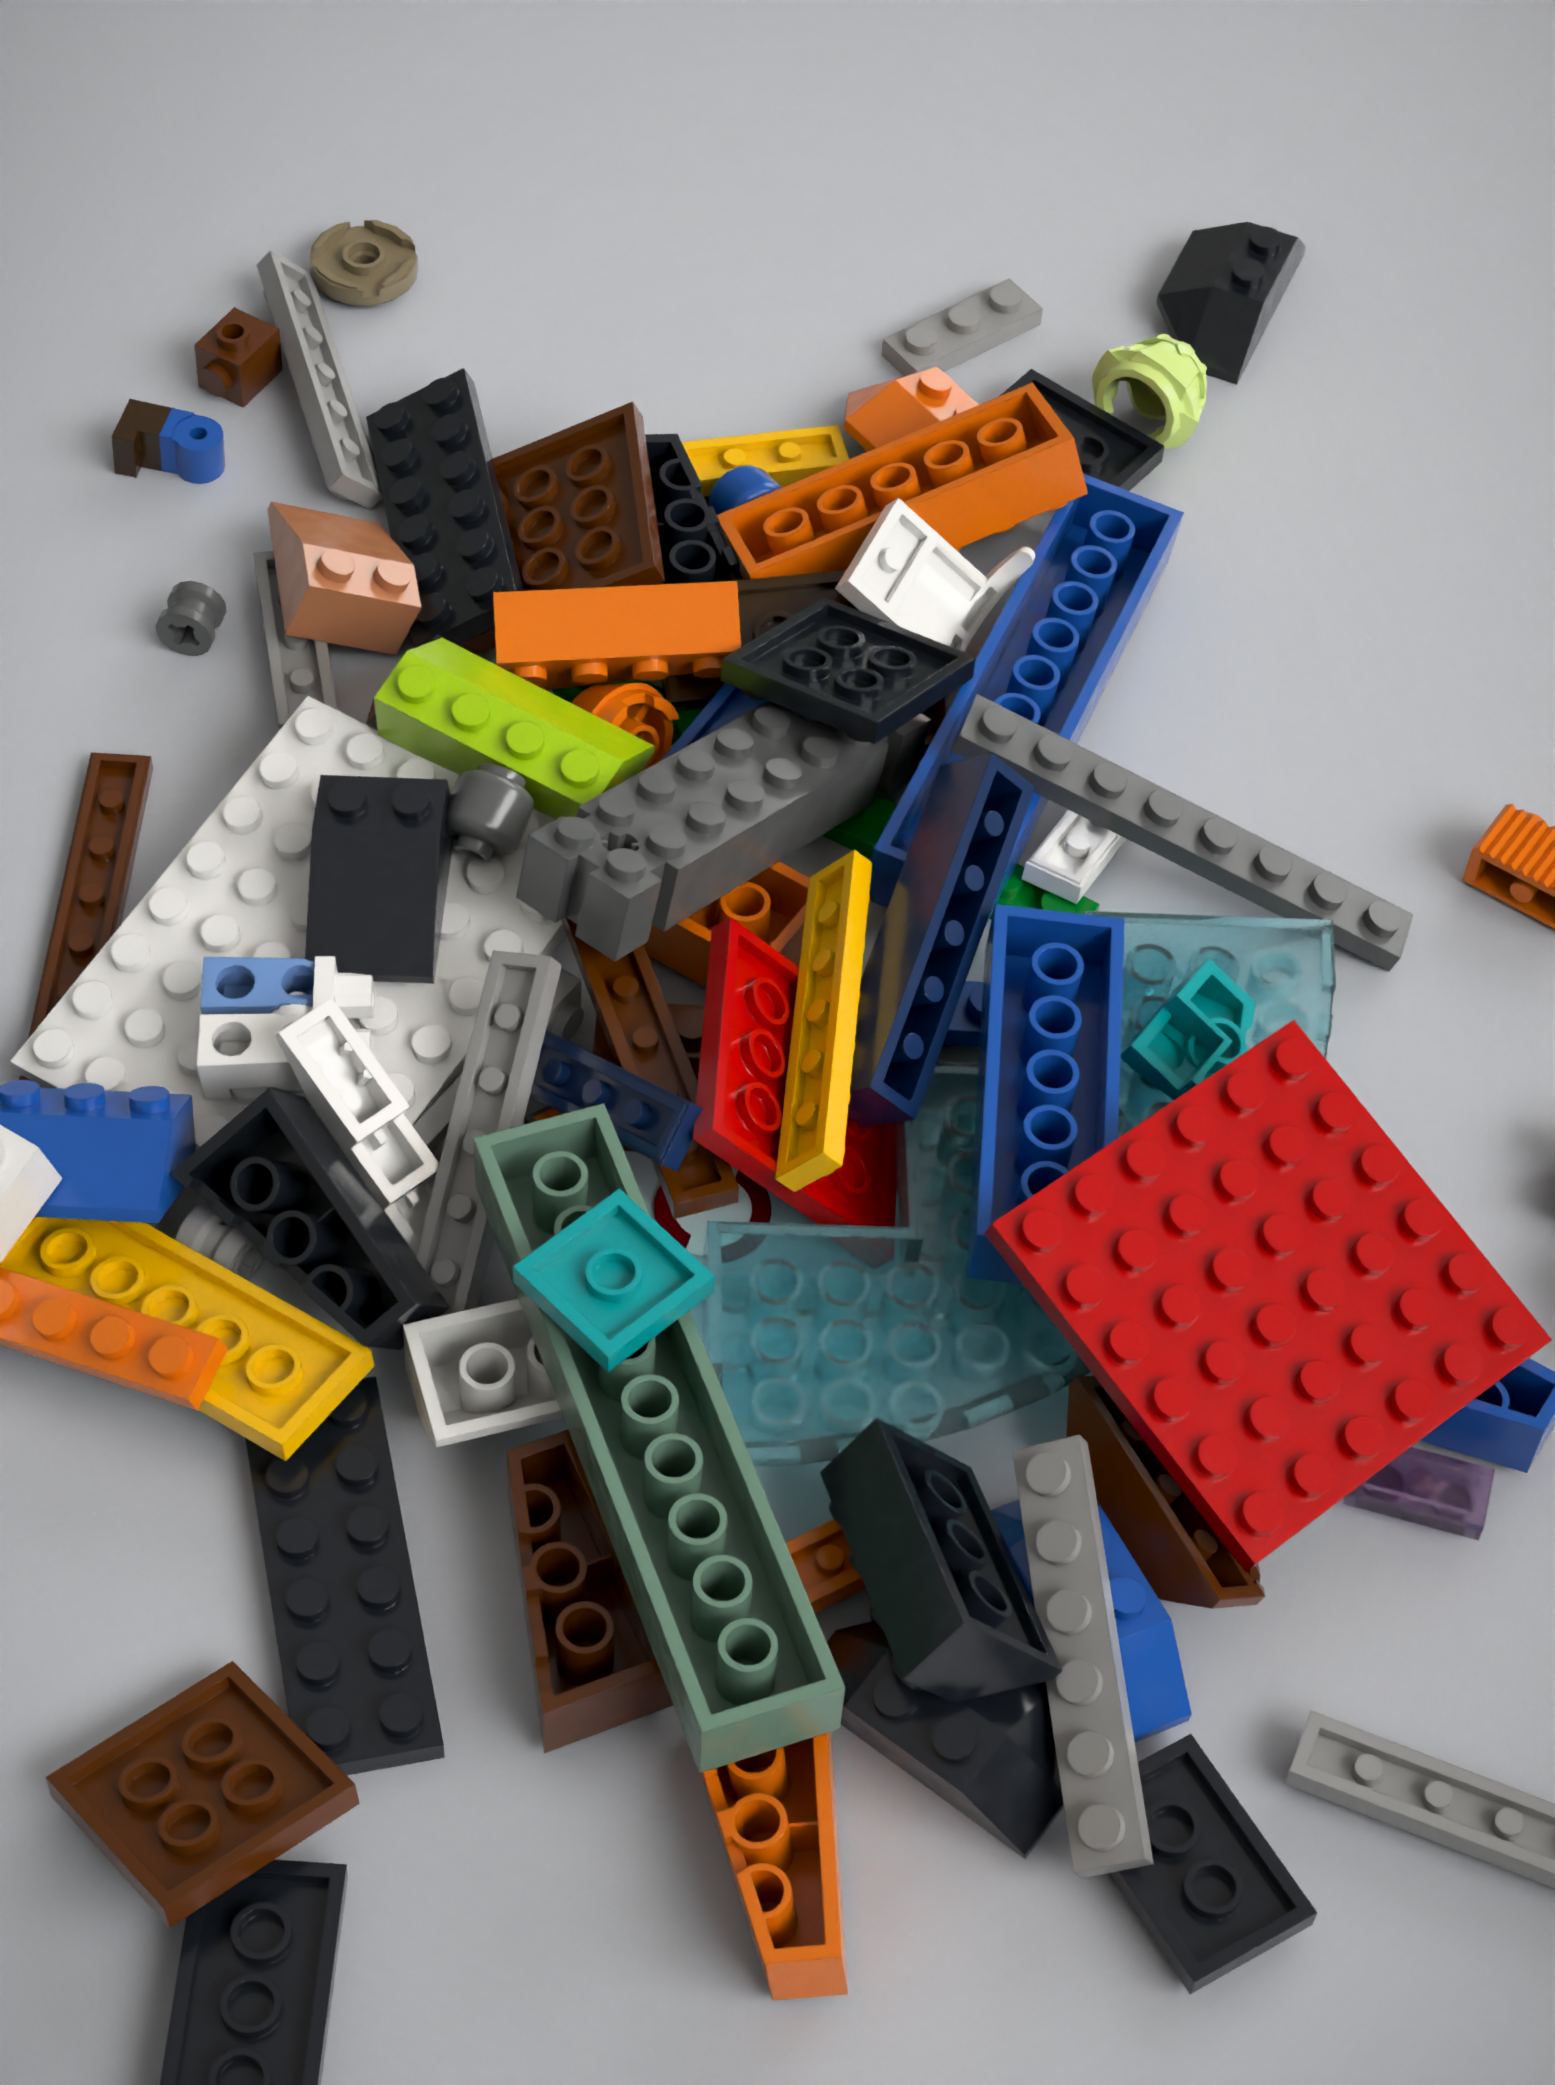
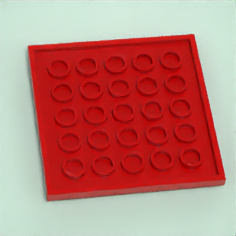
[984,1020,1552,1572]

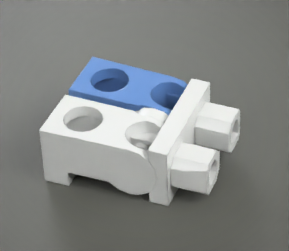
[196,956,375,1099]

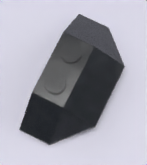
[1156,222,1306,385]
[827,1621,1064,1859]

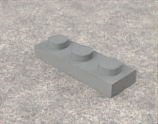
[881,278,1043,376]

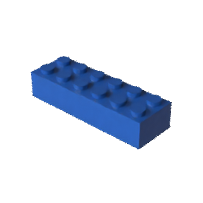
[966,904,1125,1284]

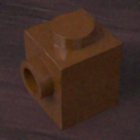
[194,307,283,408]

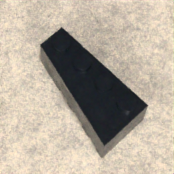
[645,434,743,585]
[170,1088,450,1350]

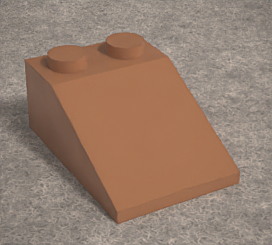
[267,501,421,655]

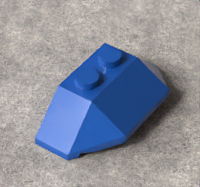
[991,1500,1192,1743]

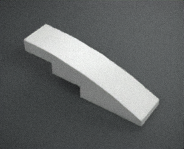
[276,998,439,1257]

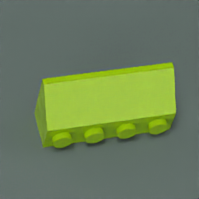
[374,638,655,819]

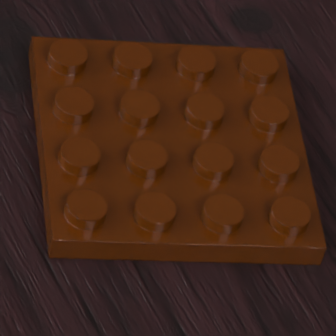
[458,401,665,655]

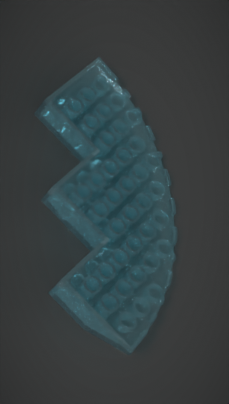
[702,911,1336,1467]

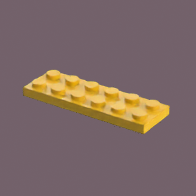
[0,1217,374,1461]

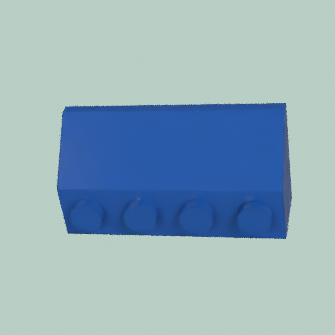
[0,1080,196,1223]

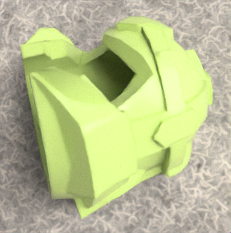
[1092,334,1207,450]

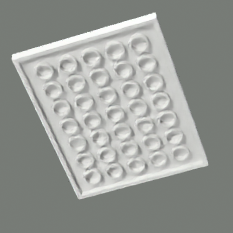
[10,696,566,1150]

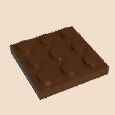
[46,1661,360,1928]

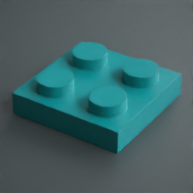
[513,1188,715,1372]

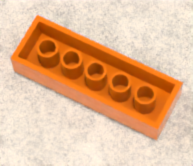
[717,383,1088,580]

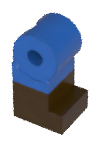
[111,399,225,484]

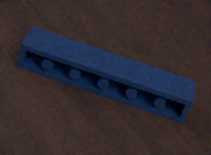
[847,753,1035,1128]

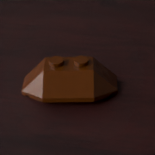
[1066,1376,1265,1609]

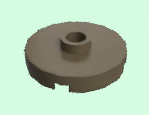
[310,220,418,306]

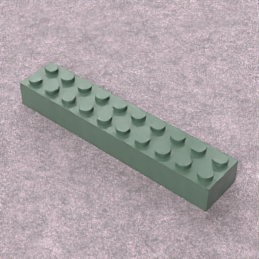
[473,1103,845,1773]

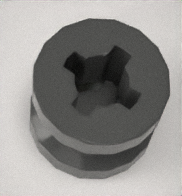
[155,581,227,656]

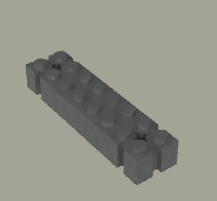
[516,701,931,962]

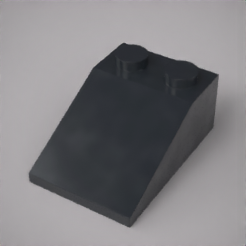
[305,775,454,984]

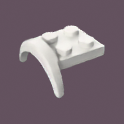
[835,498,1035,652]

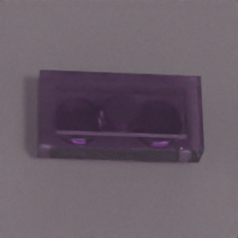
[1343,1447,1495,1540]

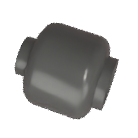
[447,763,534,863]

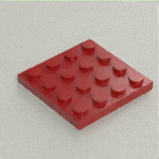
[693,917,900,1262]

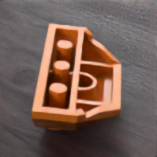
[843,367,979,452]

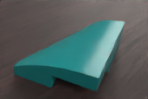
[1121,958,1256,1100]

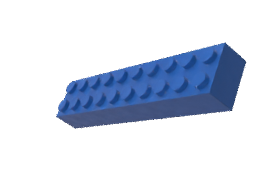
[869,474,1184,929]

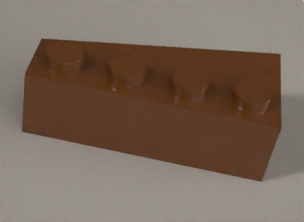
[506,1429,673,1754]

